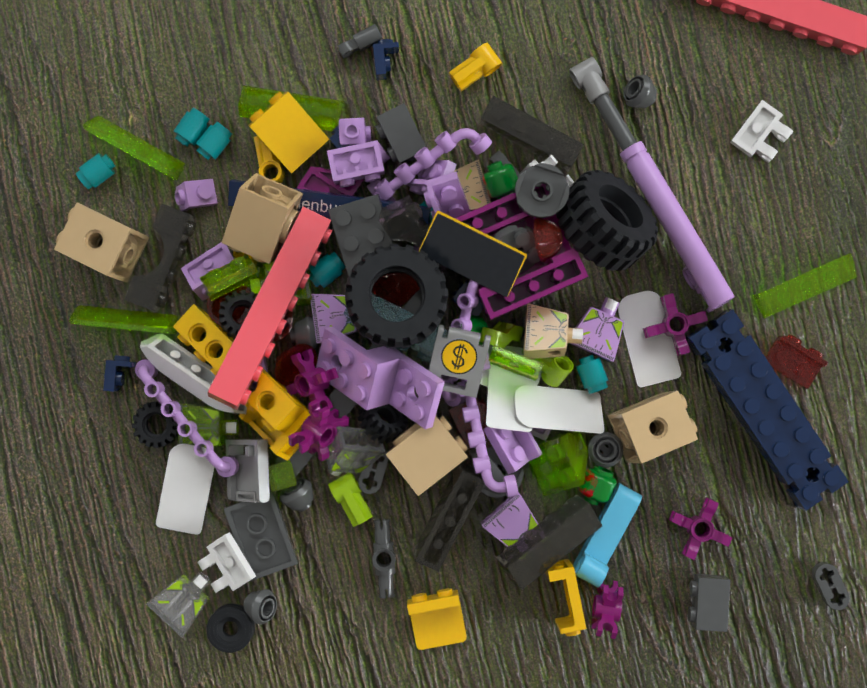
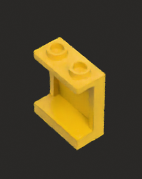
[248,91,330,174]
[239,380,310,461]
[544,559,586,636]

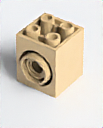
[222,173,303,264]
[54,202,149,283]
[607,390,698,464]
[386,415,469,496]

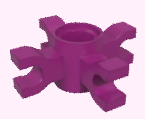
[643,293,708,356]
[286,349,339,409]
[288,399,349,461]
[668,497,733,560]
[591,580,623,639]

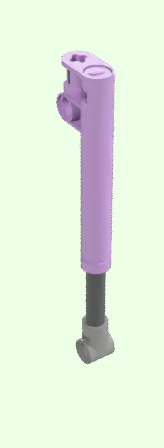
[569,57,735,313]

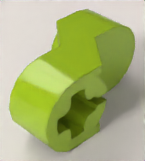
[479,321,524,348]

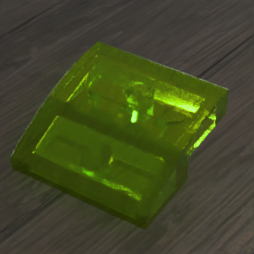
[488,345,544,381]

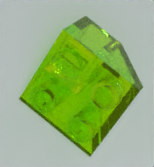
[529,431,588,496]

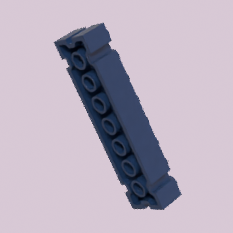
[686,309,849,511]

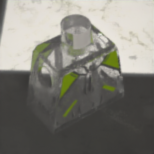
[326,426,386,476]
[146,571,211,637]

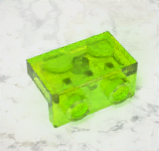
[200,255,258,300]

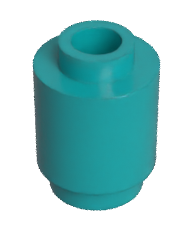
[173,108,210,147]
[195,121,233,160]
[76,153,116,190]
[309,252,346,288]
[576,354,608,394]

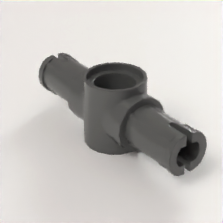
[372,519,396,598]

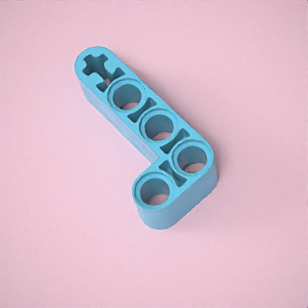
[573,483,642,588]

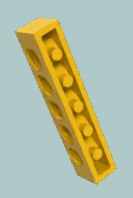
[173,304,305,433]

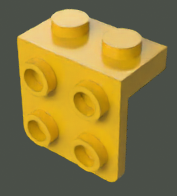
[407,588,467,650]

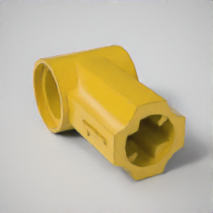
[449,42,503,91]
[254,136,285,183]

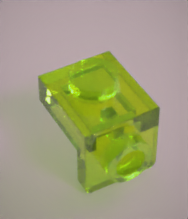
[268,460,297,492]

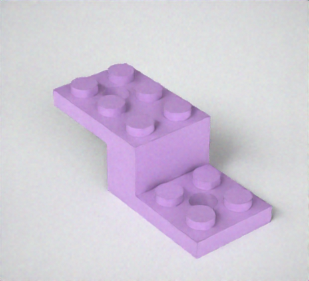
[316,327,445,429]

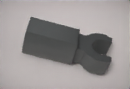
[338,24,383,59]

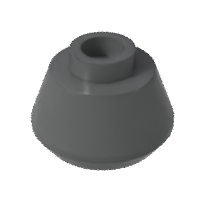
[623,74,657,109]
[290,316,318,351]
[588,432,623,467]
[280,478,314,512]
[243,589,277,625]

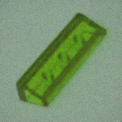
[238,85,343,131]
[82,116,185,180]
[753,253,857,318]
[69,305,178,335]

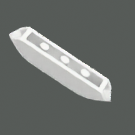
[140,334,247,414]

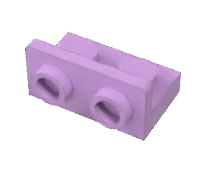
[327,140,385,187]
[406,160,457,195]
[424,172,471,218]
[181,242,245,301]
[483,426,542,475]

